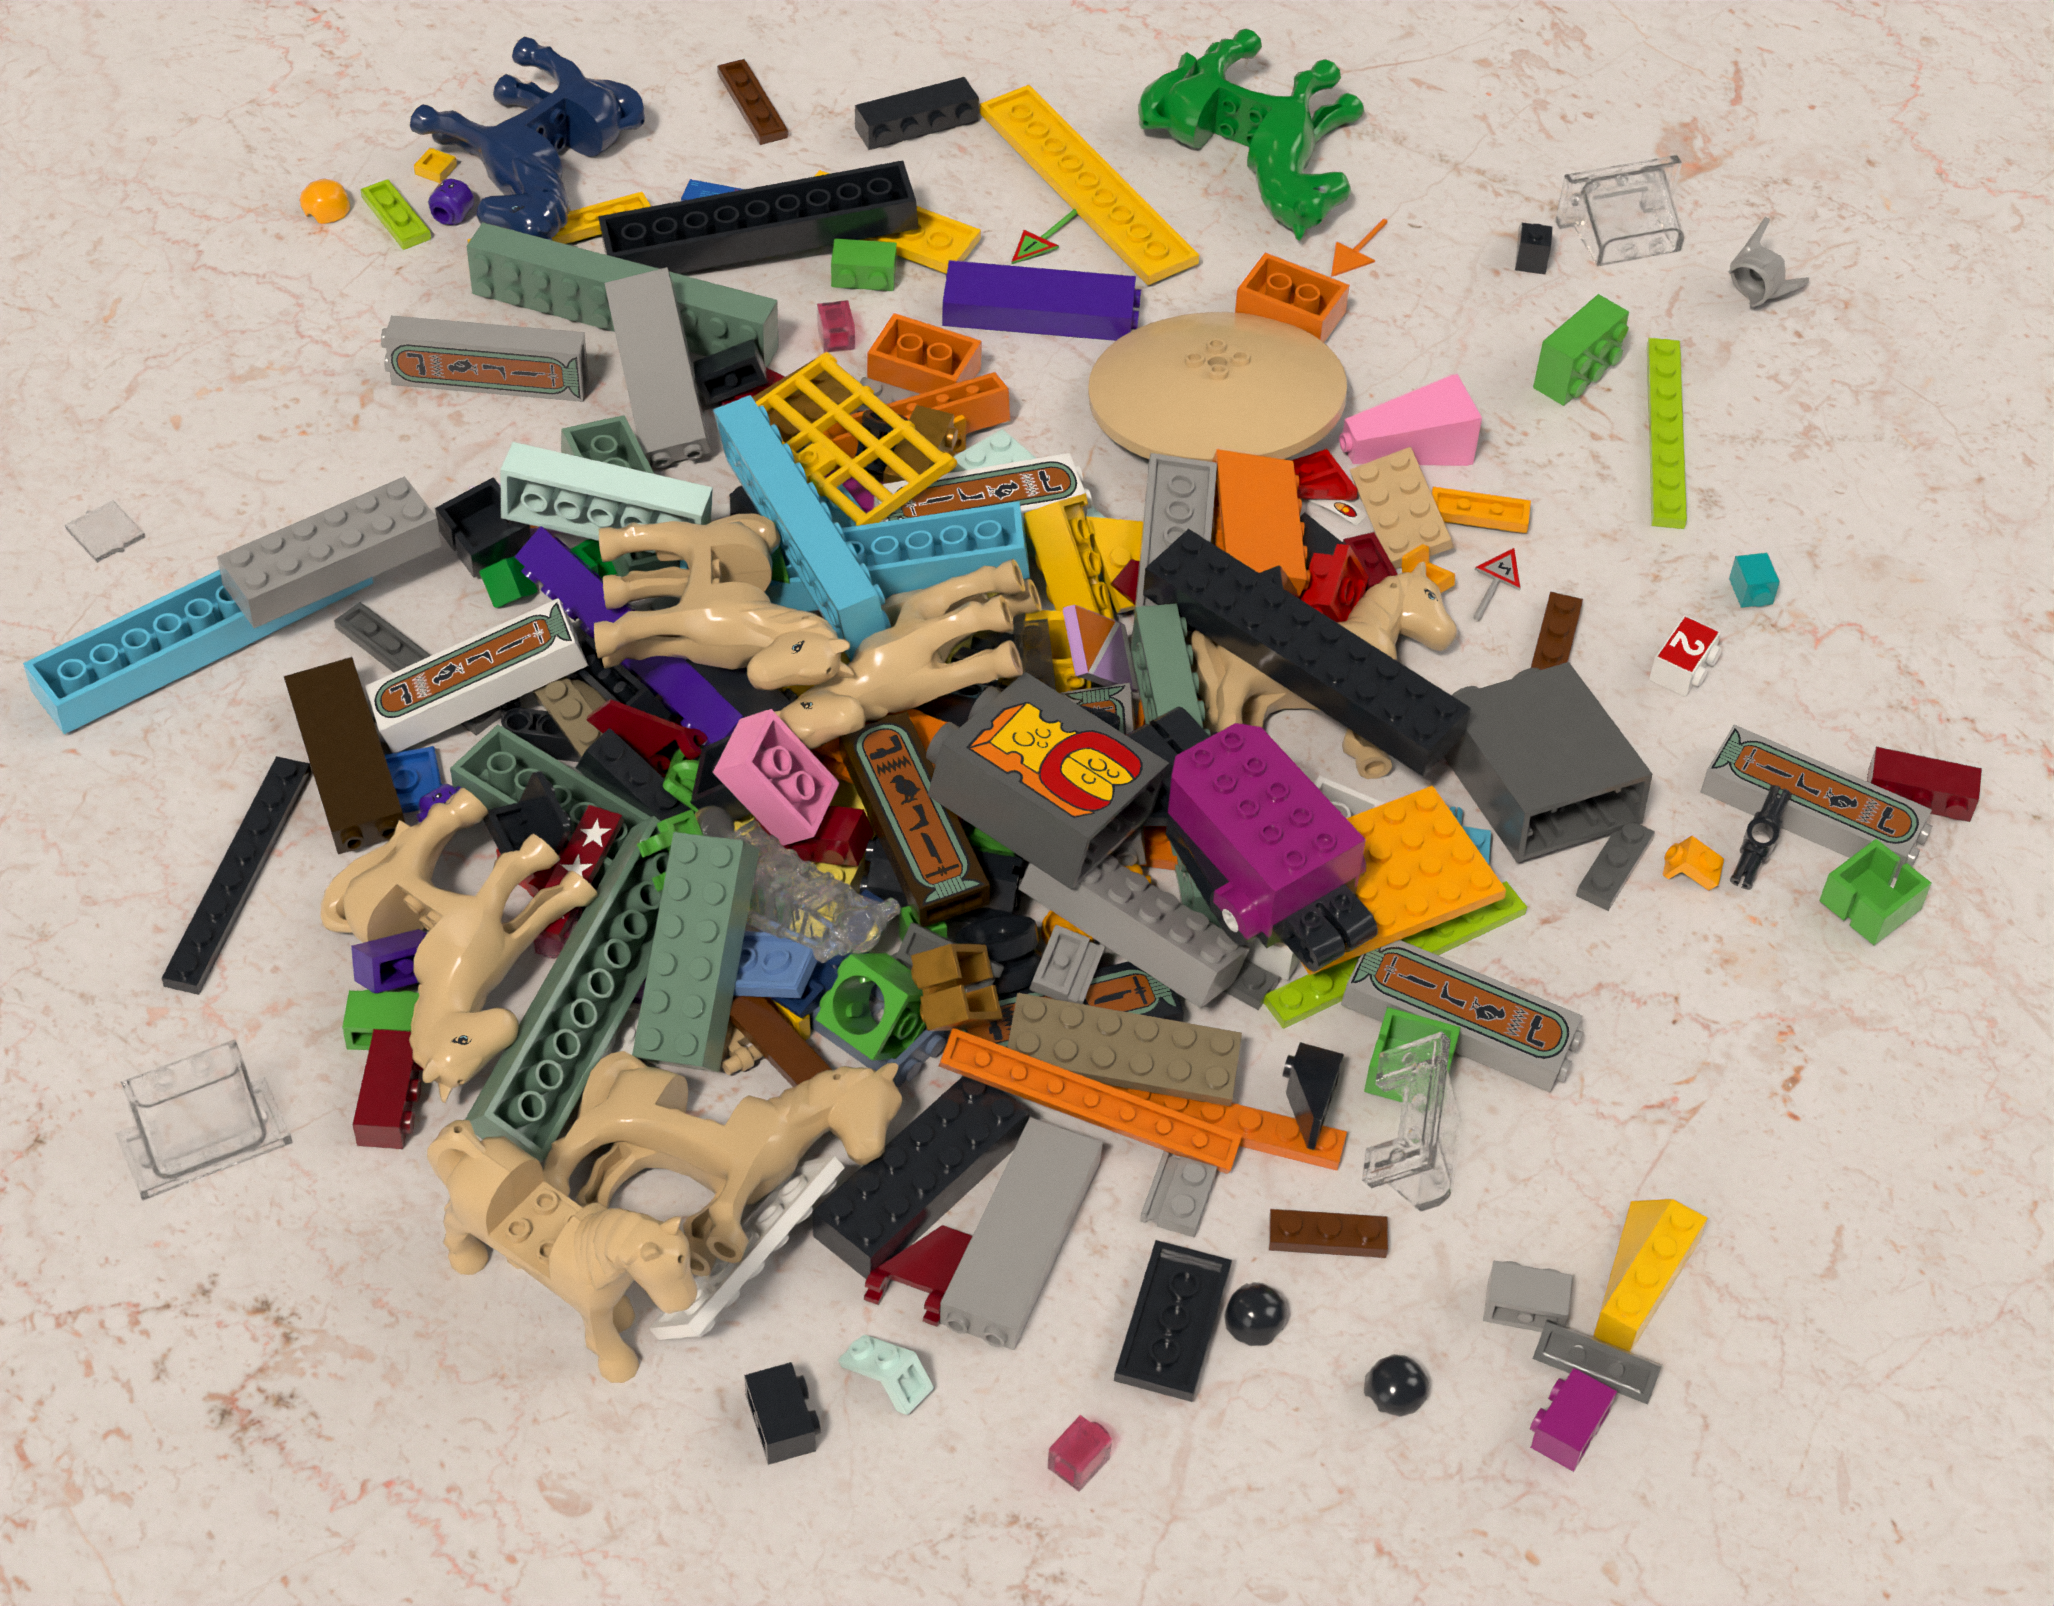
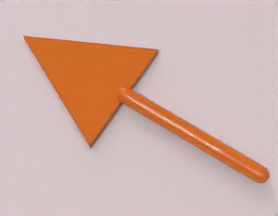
[1331,218,1388,277]

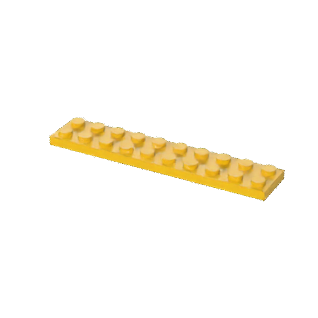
[979,85,1199,285]

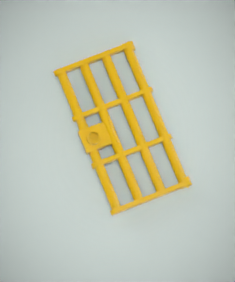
[755,352,957,526]

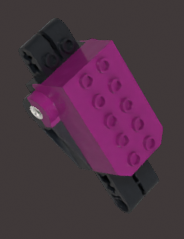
[1126,706,1378,972]

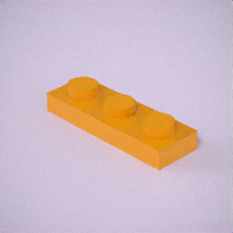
[1431,486,1531,533]

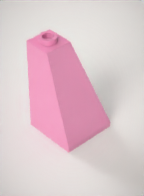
[1339,374,1482,466]

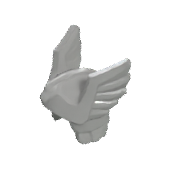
[1728,217,1809,307]

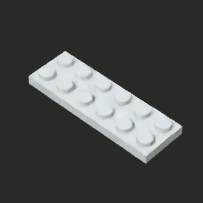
[649,1156,845,1340]

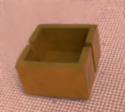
[911,944,1003,1031]

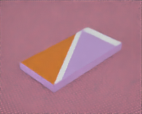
[1063,604,1138,692]

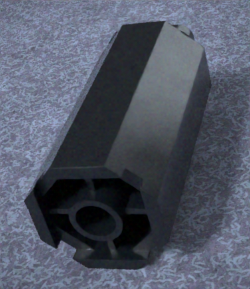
[859,835,1026,923]

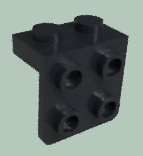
[483,771,571,872]

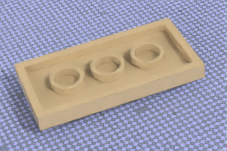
[1350,447,1454,569]

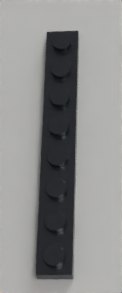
[161,756,312,995]

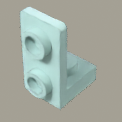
[838,1335,934,1415]

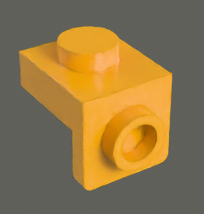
[1401,544,1455,593]
[1662,836,1724,891]

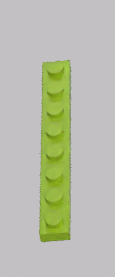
[1646,338,1687,529]
[1264,881,1527,1029]

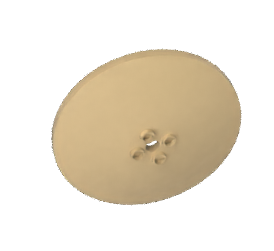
[1088,312,1347,462]

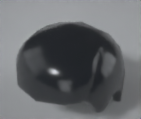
[1224,1282,1288,1346]
[1364,1354,1429,1417]

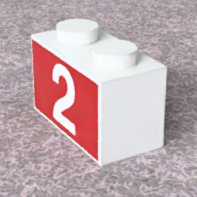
[1649,615,1722,697]

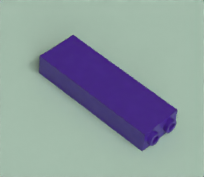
[942,260,1141,341]

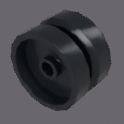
[955,915,1042,994]

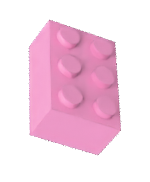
[713,709,839,846]

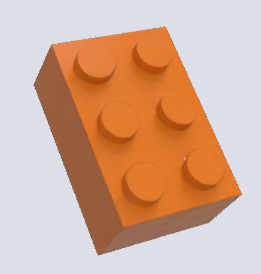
[1235,252,1350,343]
[867,313,982,394]

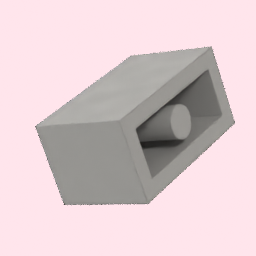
[1483,1260,1573,1332]

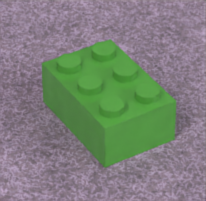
[1533,294,1629,406]

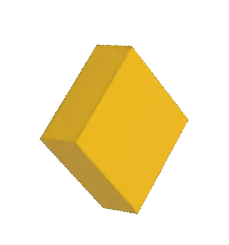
[414,148,457,183]

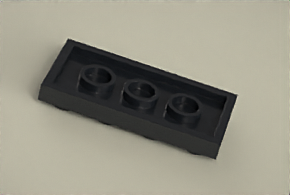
[1114,1240,1232,1402]

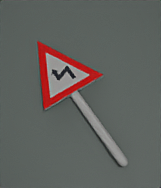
[1474,548,1521,620]

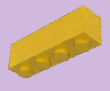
[1023,493,1114,620]
[1593,1199,1708,1352]

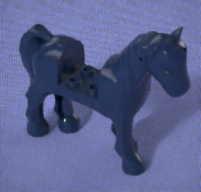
[409,36,645,241]

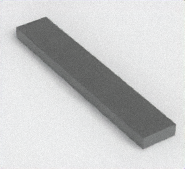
[334,602,502,736]

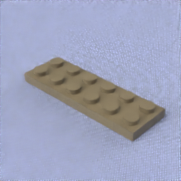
[1007,993,1242,1106]

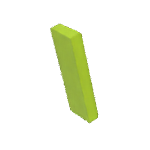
[360,179,431,250]

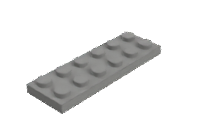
[1134,453,1217,626]

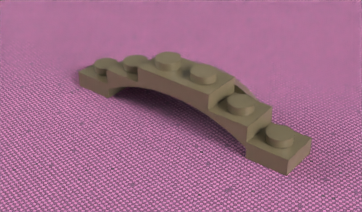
[531,676,606,758]

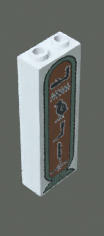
[874,453,1092,534]
[365,598,588,753]

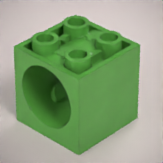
[815,953,926,1061]

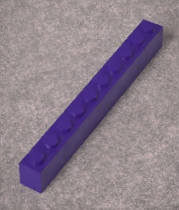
[515,526,744,746]

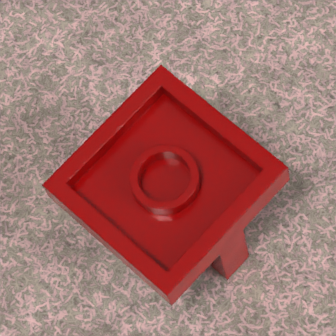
[1299,544,1369,623]

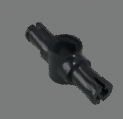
[1730,785,1792,890]

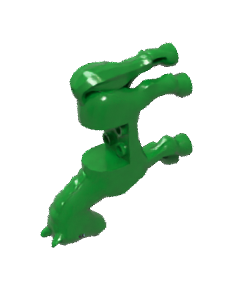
[1138,28,1364,241]

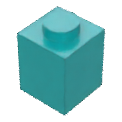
[1729,553,1780,608]

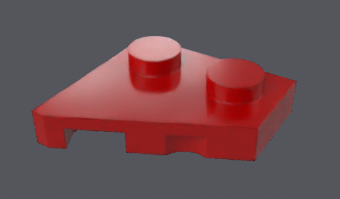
[1291,449,1358,500]

